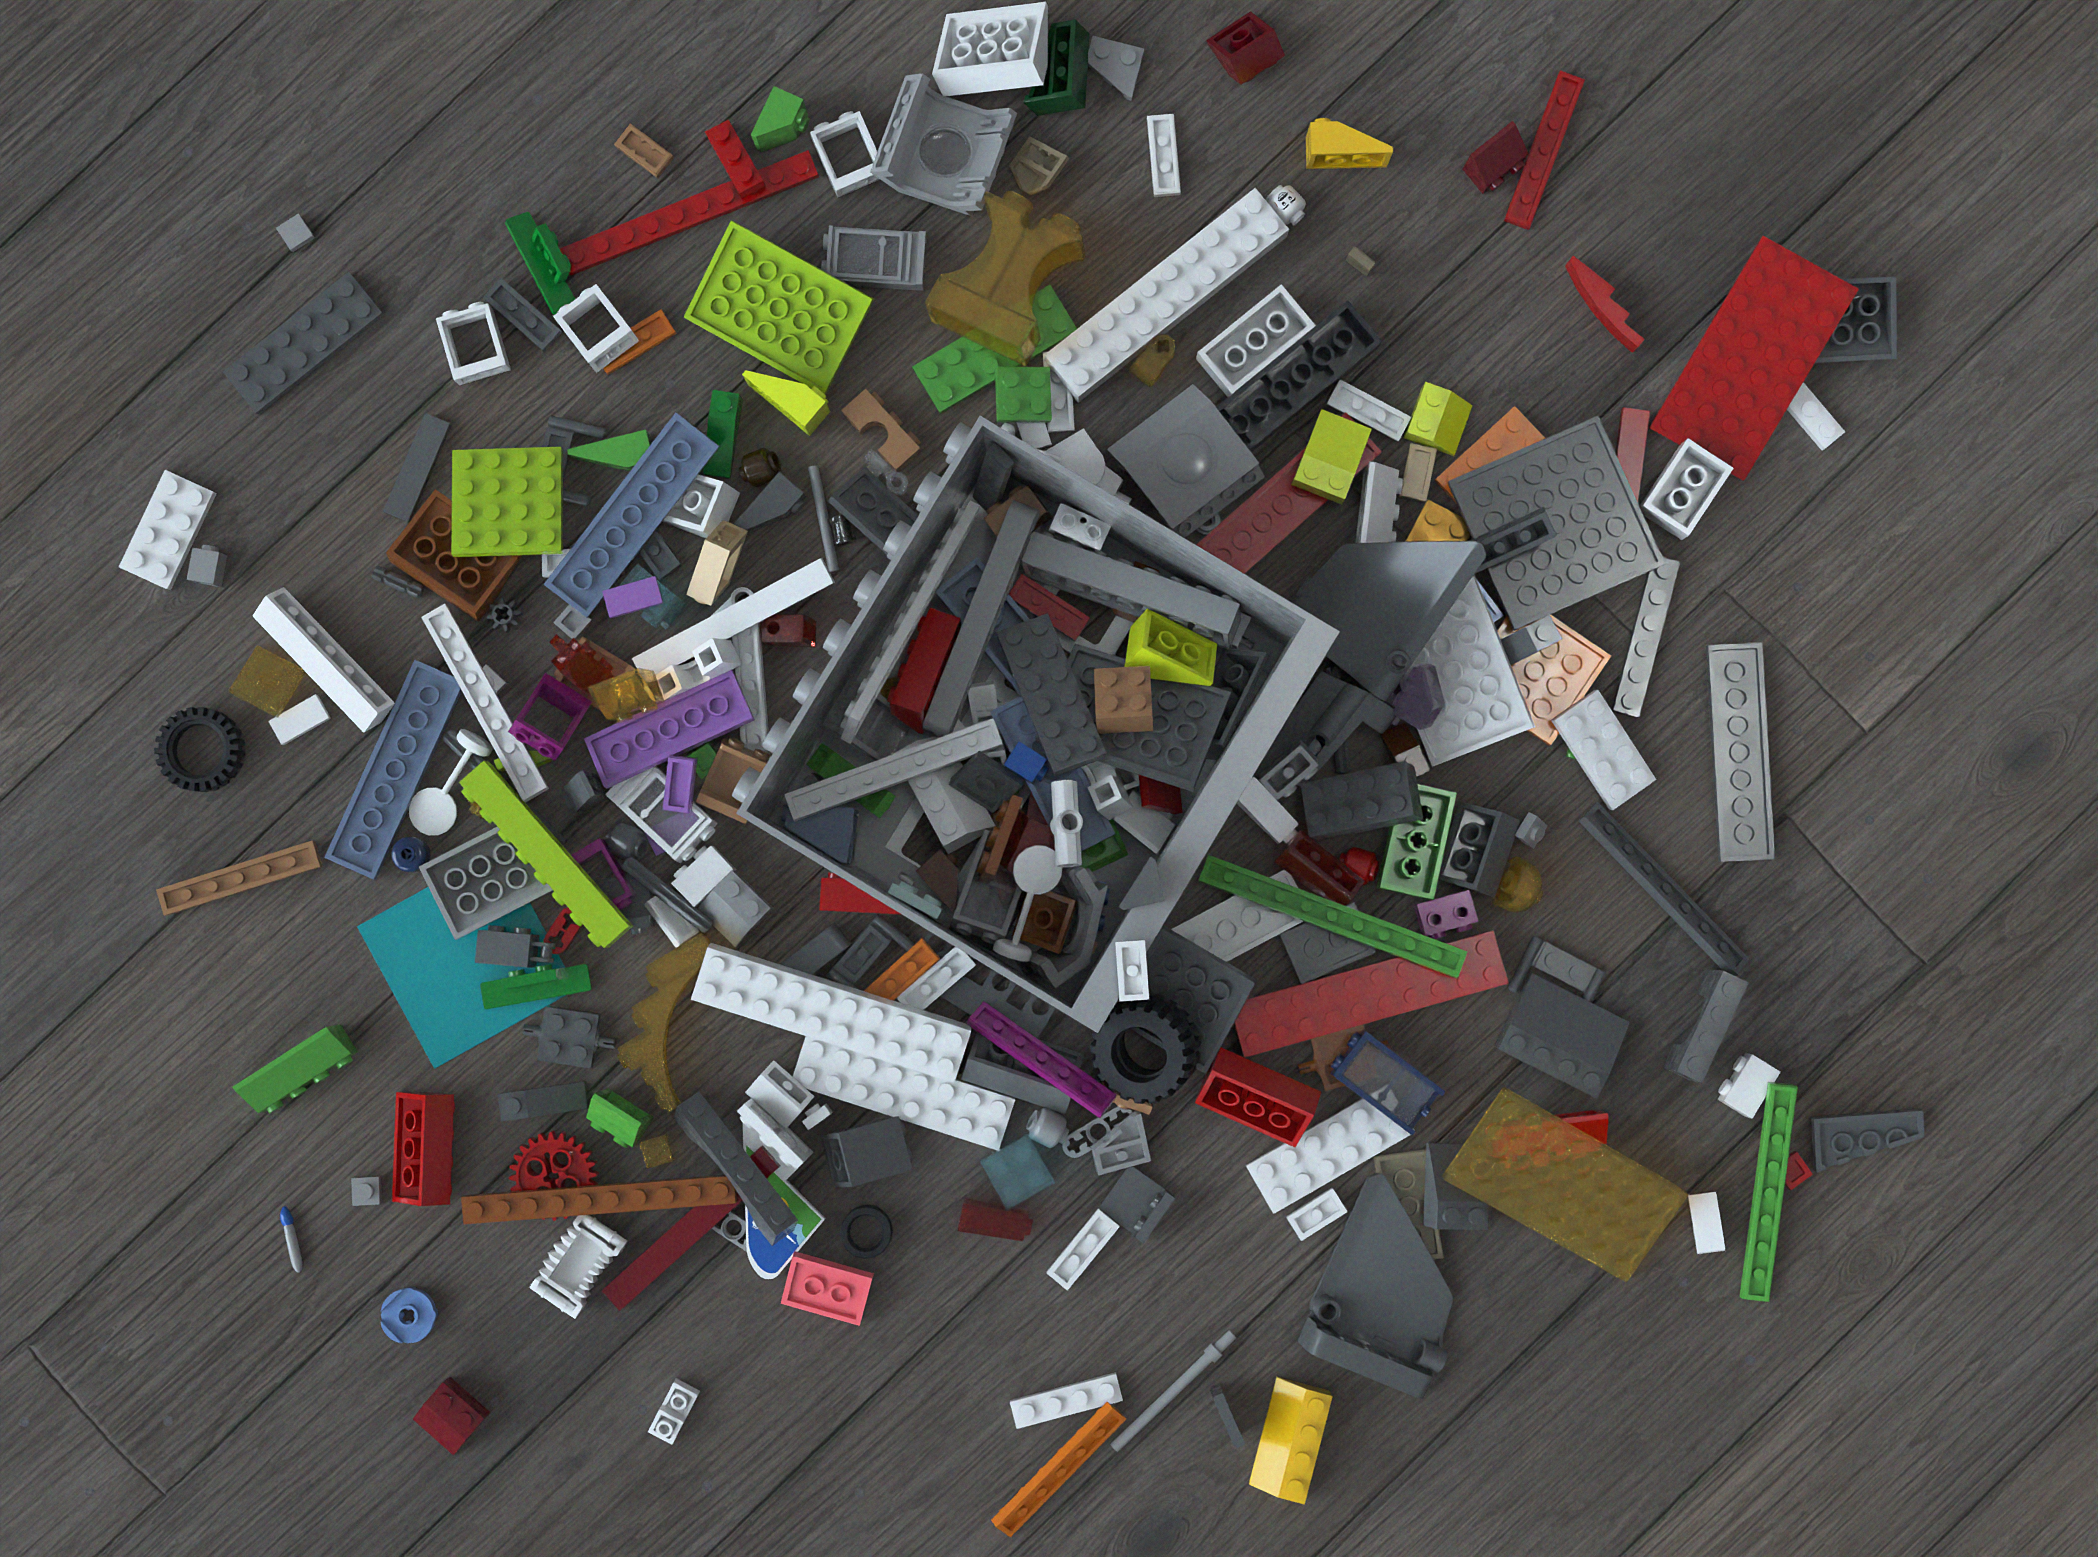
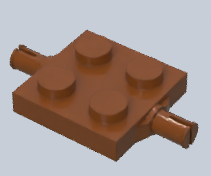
[1297,1025,1390,1091]

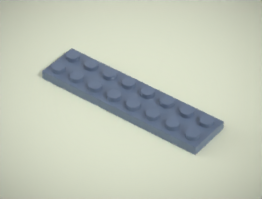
[544,412,720,618]
[324,660,462,880]

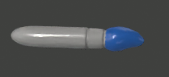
[280,1206,303,1273]

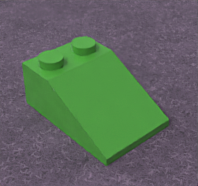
[586,1088,654,1148]

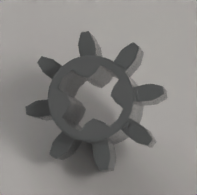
[487,598,523,633]

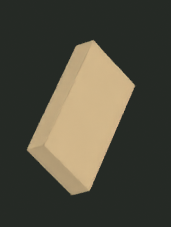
[1399,443,1437,502]

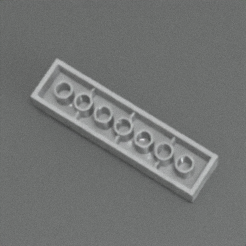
[1021,531,1241,649]

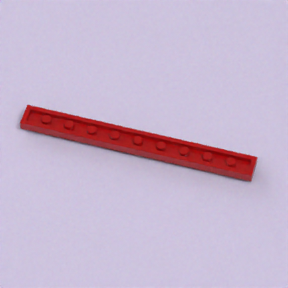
[560,150,819,276]

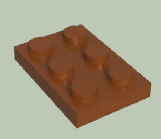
[976,794,1023,884]

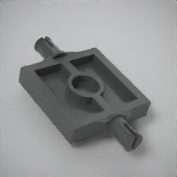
[522,1005,616,1069]

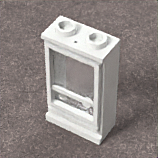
[605,766,718,863]

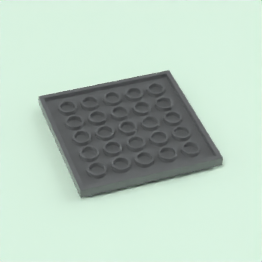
[1447,416,1665,631]

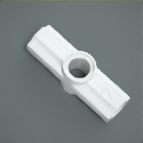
[1050,780,1083,867]

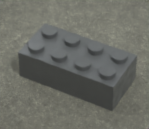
[1301,761,1423,841]

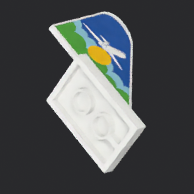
[737,1098,826,1279]

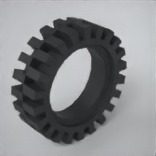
[154,707,246,792]

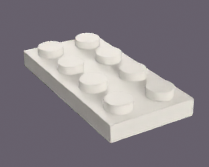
[119,470,217,591]
[1551,690,1656,810]

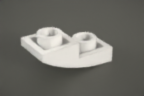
[1688,1192,1725,1254]
[648,1378,700,1445]

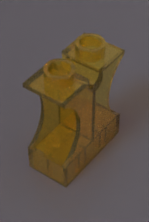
[925,191,1086,366]

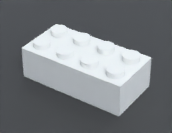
[1196,284,1316,397]

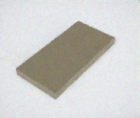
[1373,1148,1444,1260]

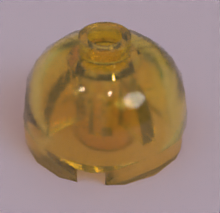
[1492,856,1543,913]

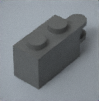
[475,925,556,968]

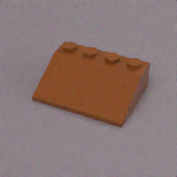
[386,489,522,622]

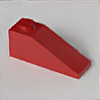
[819,873,901,914]

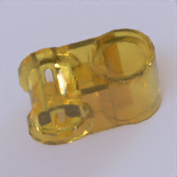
[1129,334,1175,388]

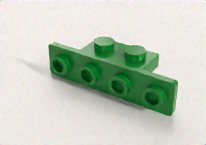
[505,212,575,315]
[480,964,592,1009]

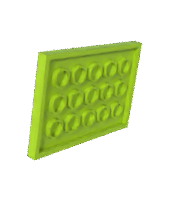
[684,221,874,395]

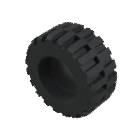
[1090,994,1201,1104]

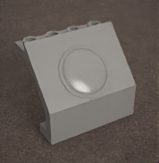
[1107,384,1265,538]
[1015,866,1108,988]

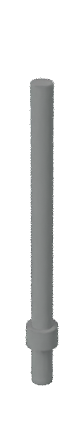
[1110,1330,1236,1452]

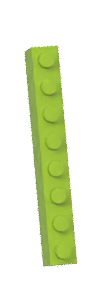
[459,761,633,948]

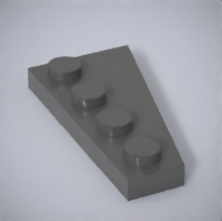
[1811,1108,1924,1172]

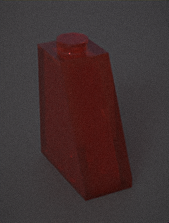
[958,1198,1033,1241]

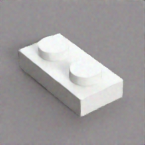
[1115,940,1149,1001]
[1286,1188,1347,1241]

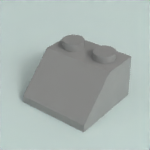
[697,870,774,947]

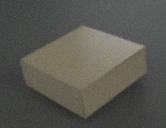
[1346,247,1375,277]

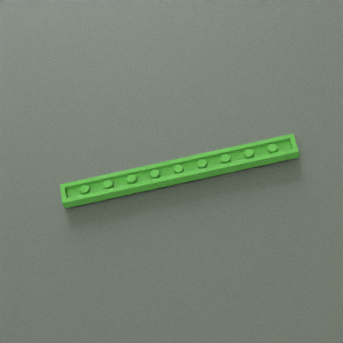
[1199,855,1467,978]

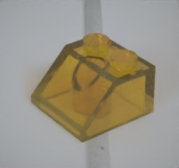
[588,668,665,723]

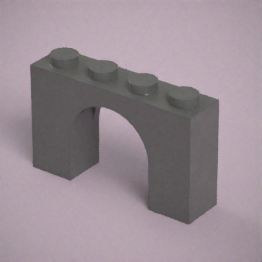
[1662,970,1749,1083]

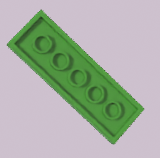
[912,285,1077,414]

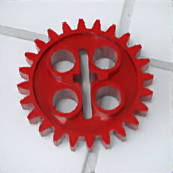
[508,1130,599,1221]

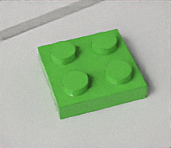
[995,367,1052,423]

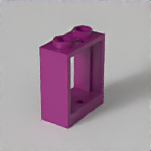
[508,673,592,761]
[572,838,637,910]

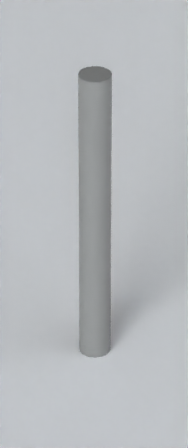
[808,466,839,573]

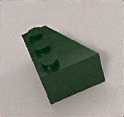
[1023,19,1089,116]

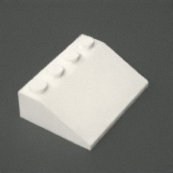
[932,2,1048,97]

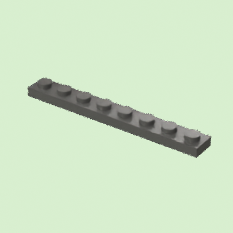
[1579,802,1749,976]

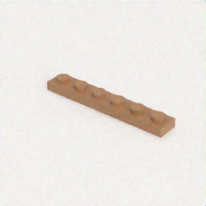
[156,841,323,916]

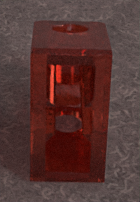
[760,614,817,648]

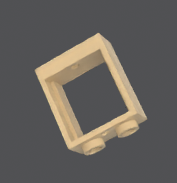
[686,520,748,606]

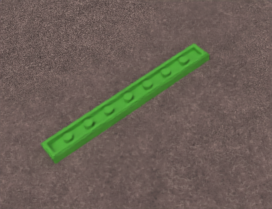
[1740,1082,1798,1302]

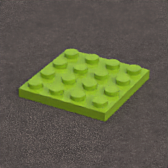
[451,447,563,557]

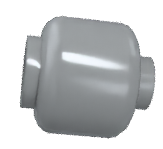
[1026,1107,1069,1148]

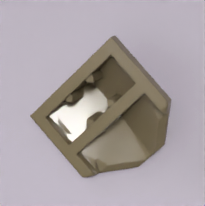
[1009,136,1069,196]

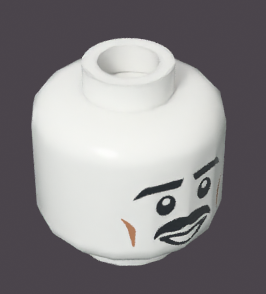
[1266,185,1306,225]

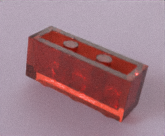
[1274,830,1365,906]

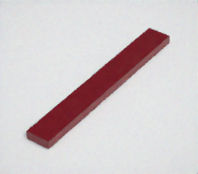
[602,1145,781,1311]

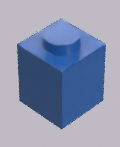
[1004,741,1049,785]

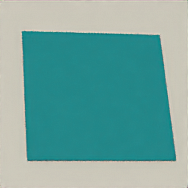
[357,887,566,1069]

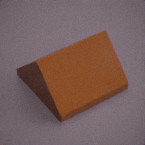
[1012,890,1078,954]

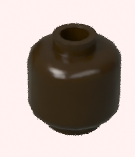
[739,448,781,487]

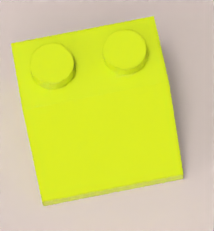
[1403,382,1473,456]

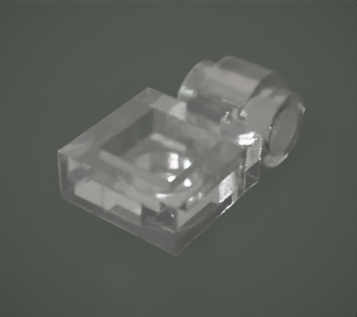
[864,449,908,495]

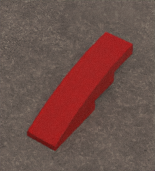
[1565,256,1644,353]

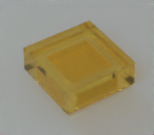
[639,1134,674,1169]

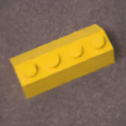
[1249,1376,1333,1505]

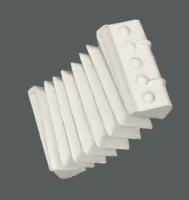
[530,1215,627,1319]

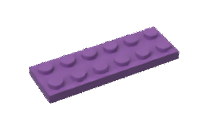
[584,670,755,789]

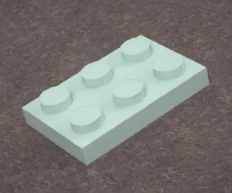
[887,881,945,919]

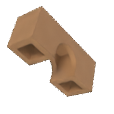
[841,389,921,474]

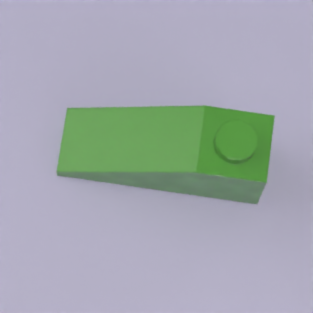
[567,430,652,471]

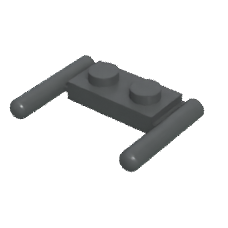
[542,416,607,506]
[826,913,915,990]
[1508,936,1606,1003]

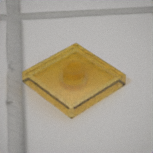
[229,645,306,718]

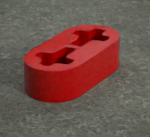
[544,907,583,954]

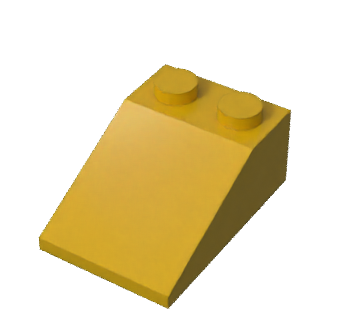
[1306,118,1393,169]

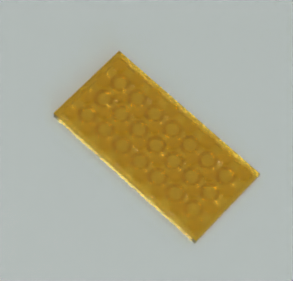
[1442,1086,1688,1283]

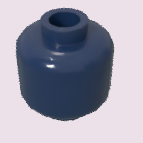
[391,837,431,872]

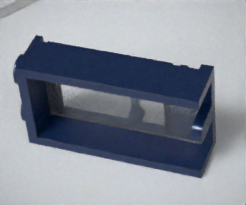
[1330,1030,1445,1135]

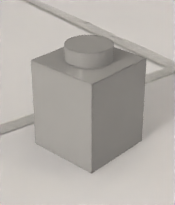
[187,545,227,587]

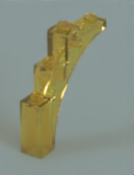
[617,932,711,1113]

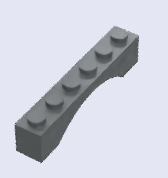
[674,1092,798,1246]

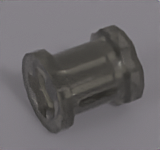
[828,515,857,547]

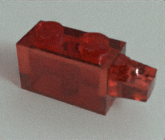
[549,634,618,703]

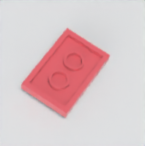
[781,1251,874,1326]

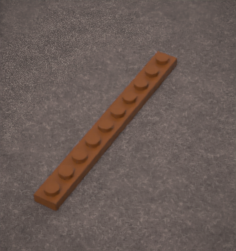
[461,1175,737,1225]

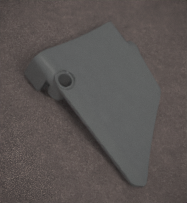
[1293,541,1486,701]
[1297,1173,1453,1399]

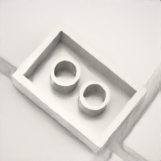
[1639,438,1733,540]

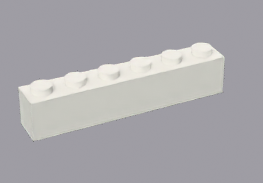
[253,587,395,732]

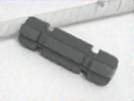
[372,566,425,599]

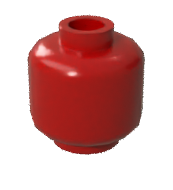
[1338,847,1380,886]

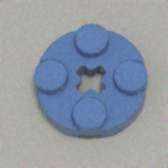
[381,1287,438,1343]

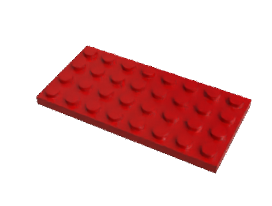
[1649,236,1859,481]

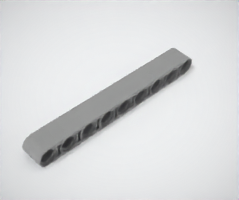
[923,500,1040,736]

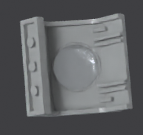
[870,73,1017,216]

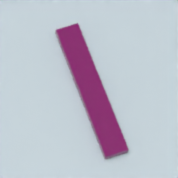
[967,1001,1117,1118]

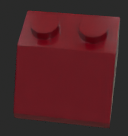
[1206,11,1285,85]
[1462,121,1529,194]
[413,1377,491,1456]

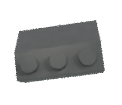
[1438,802,1520,898]

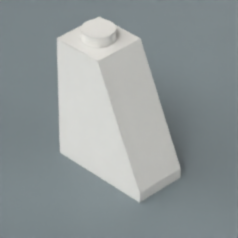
[1236,777,1298,844]

